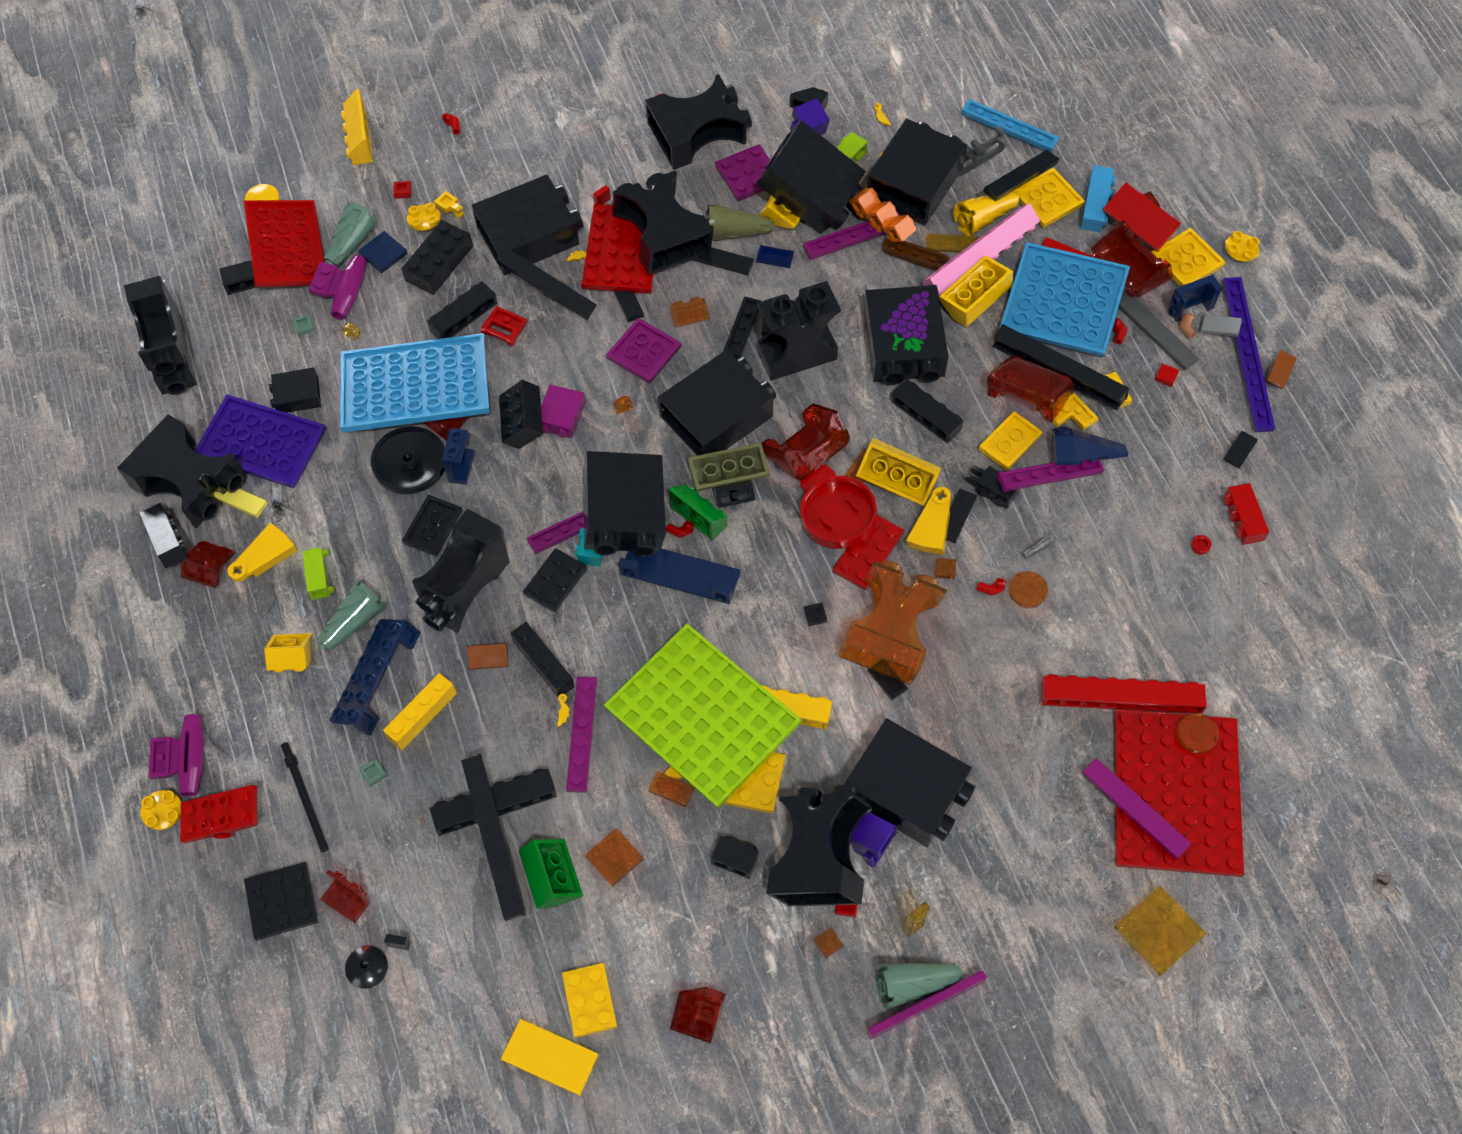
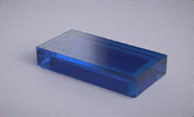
[756,245,794,268]

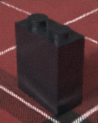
[269,367,322,413]

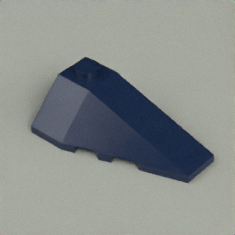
[1051,426,1128,465]

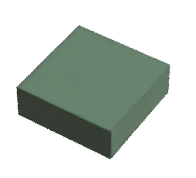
[292,314,315,337]
[359,758,388,787]

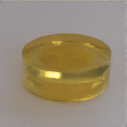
[342,322,361,340]

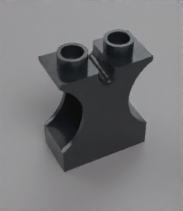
[645,74,752,170]
[612,170,714,275]
[124,276,198,395]
[758,281,841,381]
[117,414,245,529]
[412,509,510,633]
[766,785,873,907]

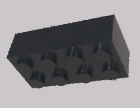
[401,220,473,295]

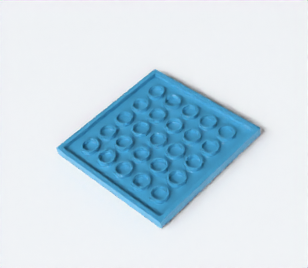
[999,242,1130,357]

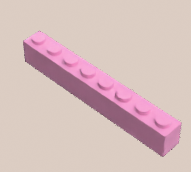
[922,203,1040,296]

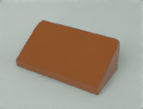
[467,643,508,670]

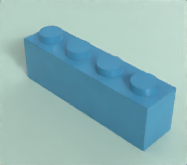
[1080,165,1116,233]

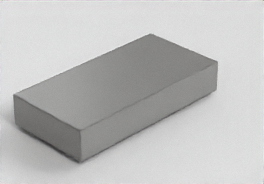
[1201,314,1242,337]

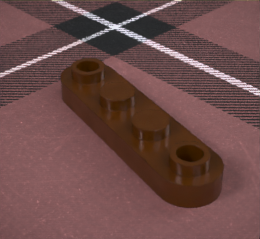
[883,238,950,271]

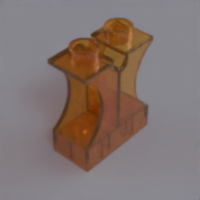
[837,560,947,685]

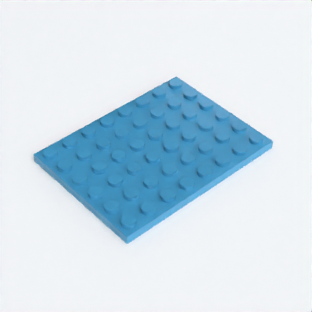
[340,333,490,433]

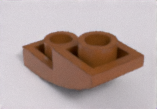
[1266,350,1296,389]

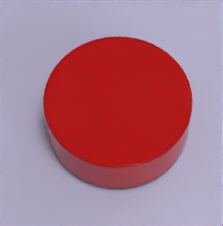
[1191,535,1212,555]

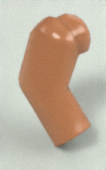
[1179,313,1196,339]

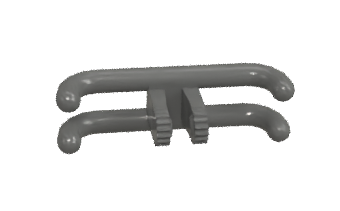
[958,126,1006,176]

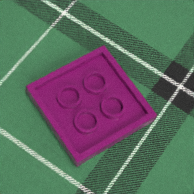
[715,144,770,202]
[606,318,682,384]

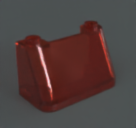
[1091,220,1173,298]
[987,356,1074,422]
[761,403,850,480]

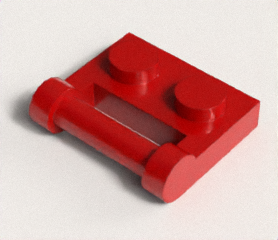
[481,306,528,347]

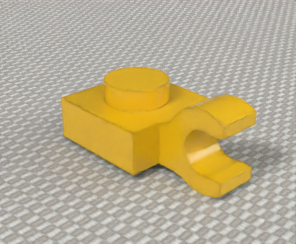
[434,191,465,219]

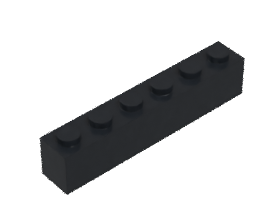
[429,768,557,836]

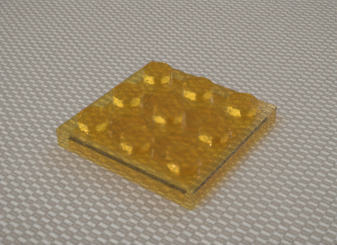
[1114,886,1207,976]

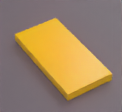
[501,1019,599,1096]

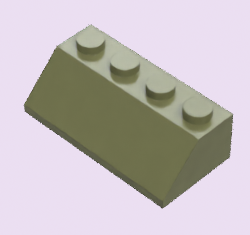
[688,443,770,491]

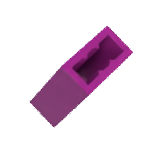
[541,385,586,438]

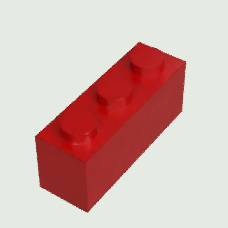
[1223,483,1269,545]

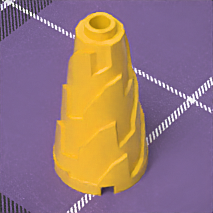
[953,191,1019,236]

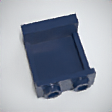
[1168,275,1222,322]
[442,428,475,485]

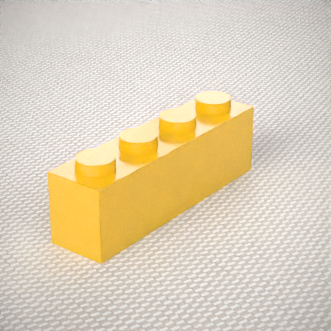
[383,673,457,751]
[761,685,832,730]

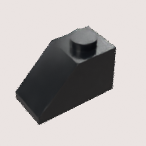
[790,87,828,109]

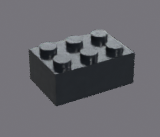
[499,379,543,449]

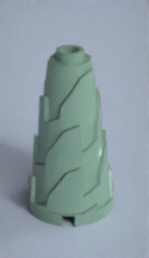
[324,202,378,267]
[317,580,388,651]
[875,963,962,1009]

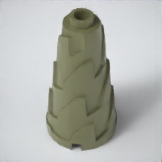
[706,205,773,240]

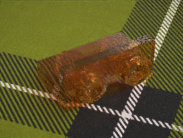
[669,297,710,328]

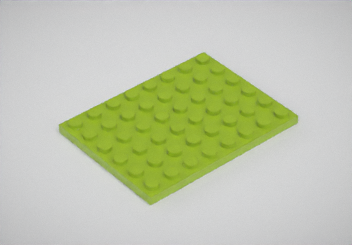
[604,623,802,809]

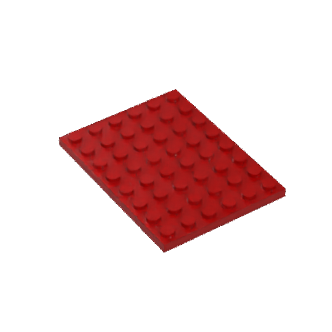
[1114,709,1244,877]

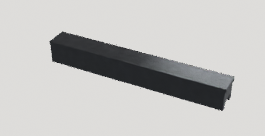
[993,324,1129,411]
[461,753,526,921]

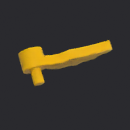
[874,102,891,126]
[567,250,586,262]
[557,694,570,727]

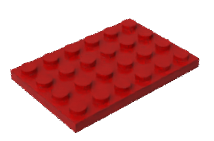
[244,200,324,287]
[581,203,654,294]

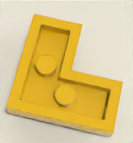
[1045,393,1098,431]

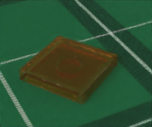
[585,828,644,887]

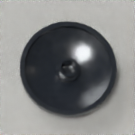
[371,426,444,494]

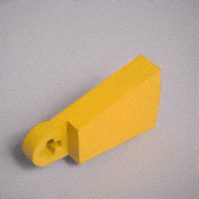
[906,487,951,555]
[227,522,298,582]

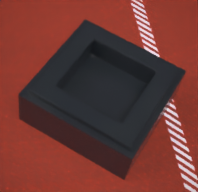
[803,603,827,627]
[384,934,410,951]

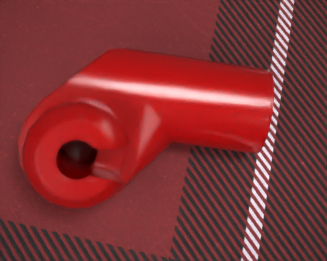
[442,113,460,135]
[1112,318,1127,345]
[666,521,694,538]
[976,578,1006,596]

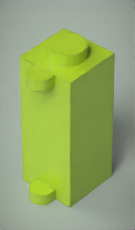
[302,548,335,600]

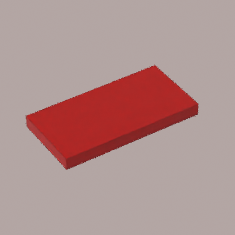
[1103,182,1181,252]

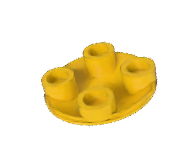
[245,184,280,200]
[407,203,441,231]
[1225,231,1260,262]
[140,790,181,830]

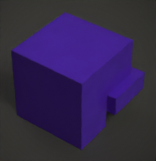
[790,98,830,135]
[851,812,897,868]

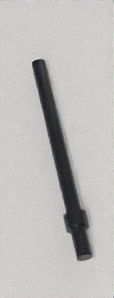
[281,742,329,853]

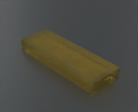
[926,234,979,253]
[903,902,930,937]

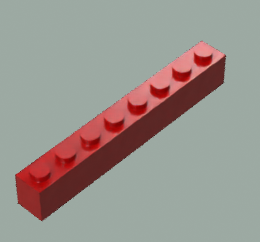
[1041,674,1207,714]

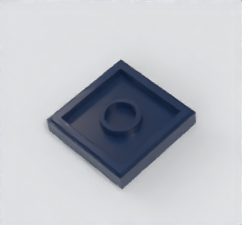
[358,231,408,274]

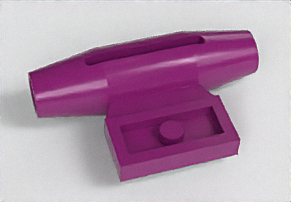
[309,255,366,320]
[148,714,204,796]

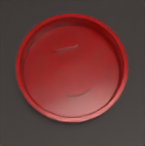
[801,476,877,549]

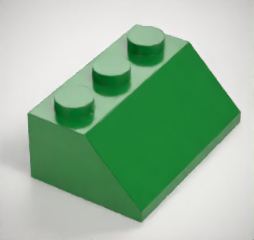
[669,484,727,541]
[519,839,583,909]

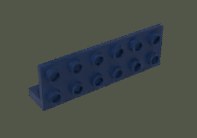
[619,548,741,604]
[330,619,421,735]

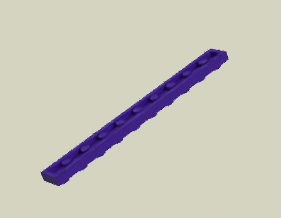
[1222,277,1275,432]

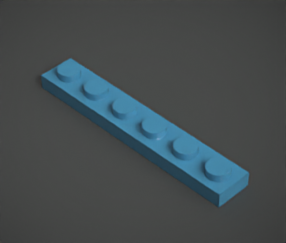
[961,99,1059,152]

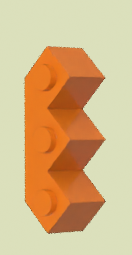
[849,188,917,242]

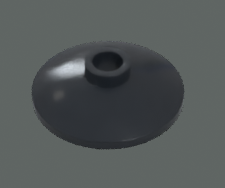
[345,946,388,989]

